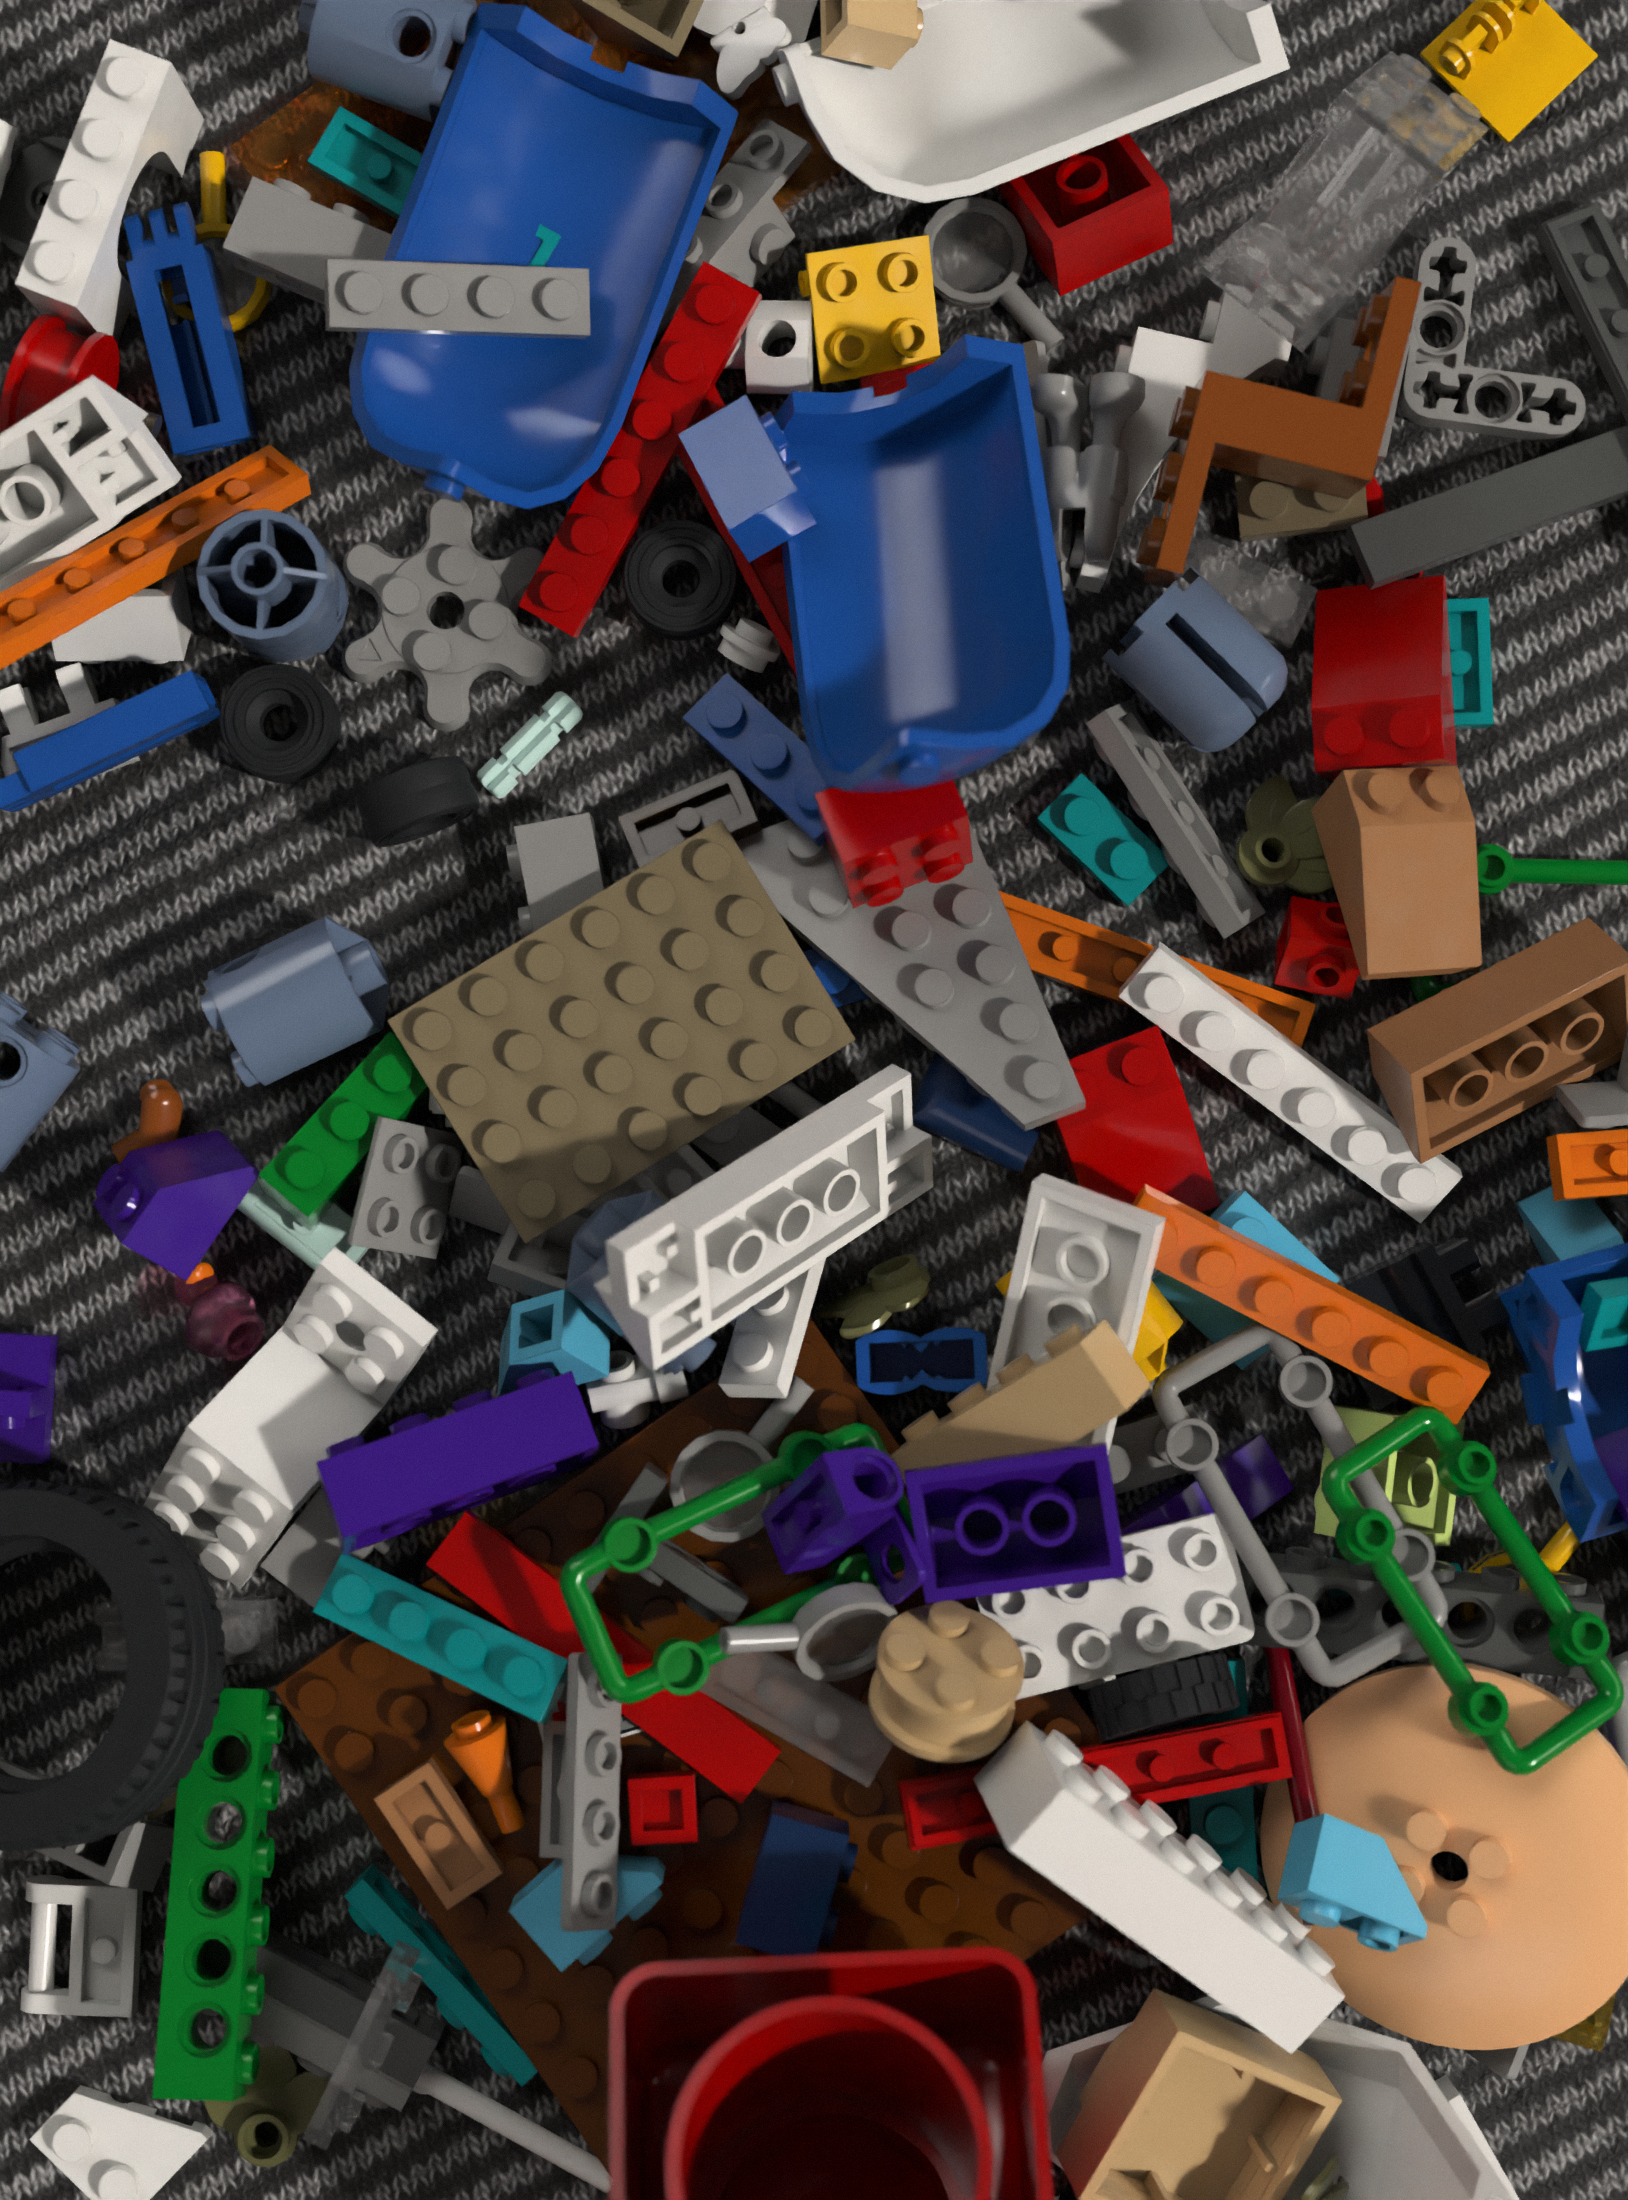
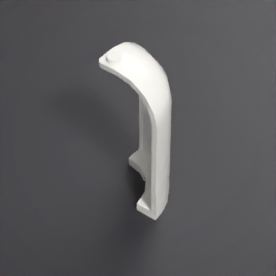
[772,0,1290,203]

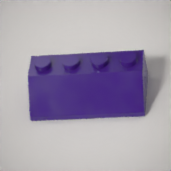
[316,1368,599,1556]

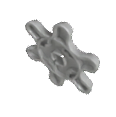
[341,497,553,732]

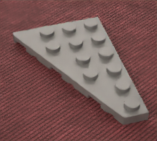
[736,819,1086,1131]

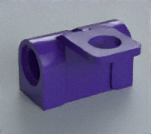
[760,1447,927,1605]

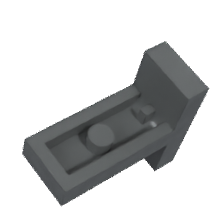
[586,1461,749,1624]

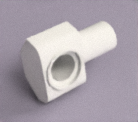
[724,300,817,395]

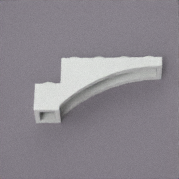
[1069,282,1303,593]

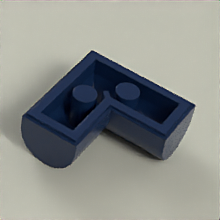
[912,1051,1043,1174]

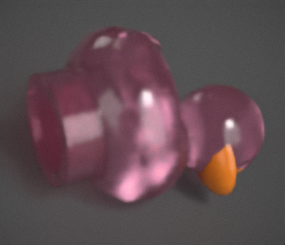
[174,1262,264,1361]

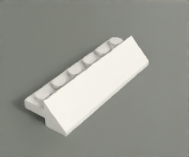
[0,374,182,593]
[593,1064,933,1371]

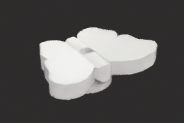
[693,0,792,100]

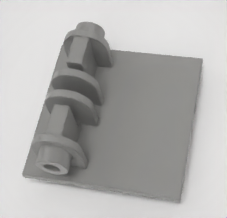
[346,1116,464,1259]

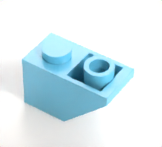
[498,1289,611,1397]
[1277,1813,1428,1952]
[509,1855,666,1972]

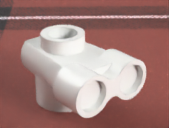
[586,1350,689,1429]

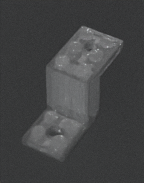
[1199,51,1490,352]

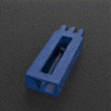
[124,202,259,457]
[0,670,221,812]

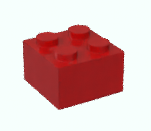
[814,779,973,908]

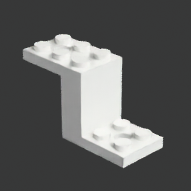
[143,1247,438,1589]

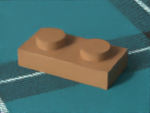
[373,1757,505,1910]

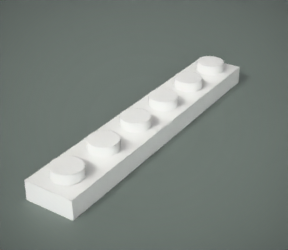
[1118,941,1462,1224]

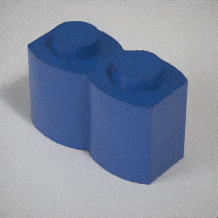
[855,1327,989,1395]

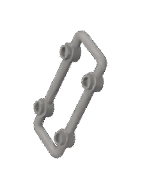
[1152,1321,1448,1687]

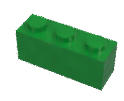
[258,1032,430,1231]

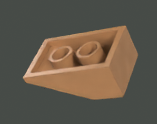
[1311,765,1482,980]

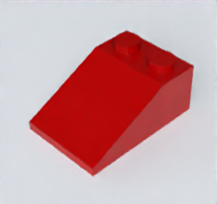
[997,134,1173,296]
[1311,575,1457,780]
[1050,1025,1220,1213]

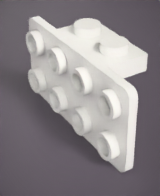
[976,1512,1255,1700]

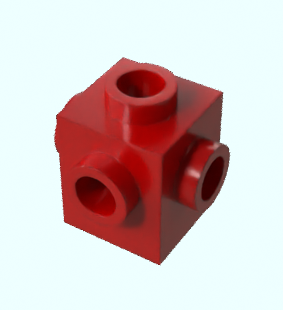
[1274,896,1361,1000]

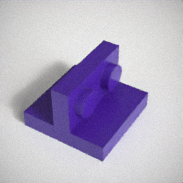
[0,1331,58,1464]

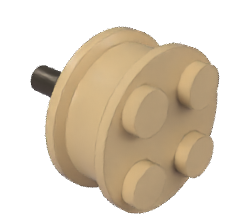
[868,1600,1025,1775]

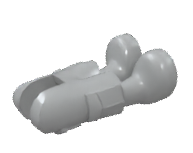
[1028,371,1146,562]

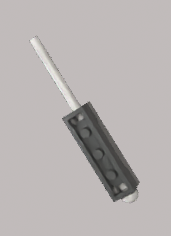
[163,1902,610,2193]

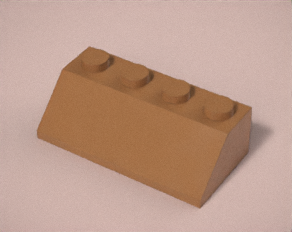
[1367,917,1628,1164]

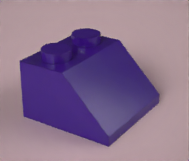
[93,1130,260,1281]

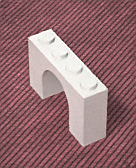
[15,39,204,343]

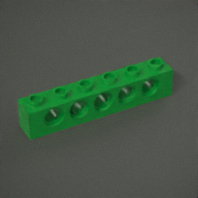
[152,1688,285,2101]

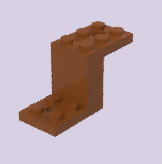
[1136,276,1422,588]

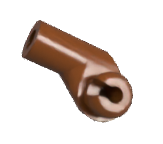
[111,1079,183,1164]

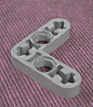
[1398,237,1586,443]

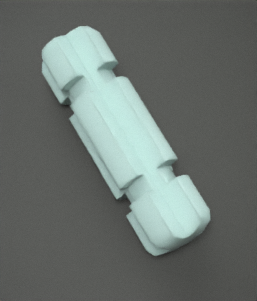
[477,691,583,799]

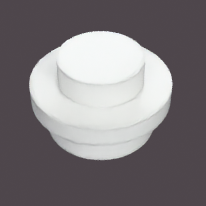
[718,617,780,673]

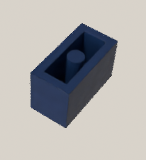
[735,1799,858,1956]

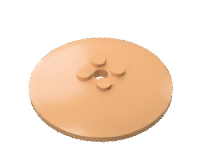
[1260,1662,1628,2050]

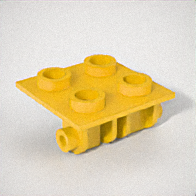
[1420,0,1599,144]
[798,234,941,384]

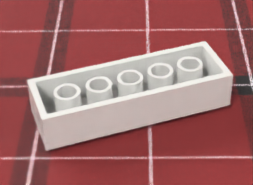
[973,1720,1345,2055]

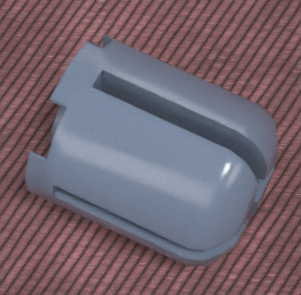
[1102,566,1288,753]

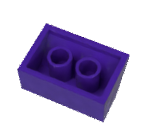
[905,1442,1127,1604]

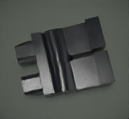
[1338,1236,1511,1412]

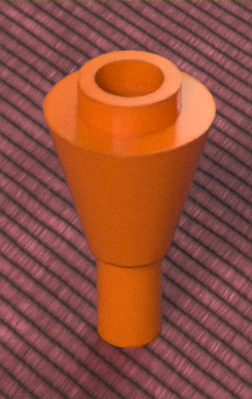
[444,1710,526,1834]

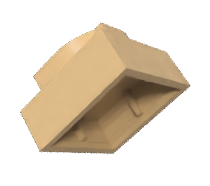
[1056,1988,1343,2200]

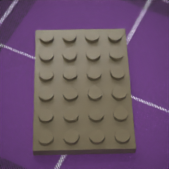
[387,819,856,1244]

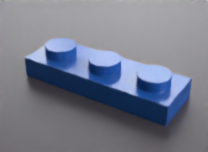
[682,673,831,847]

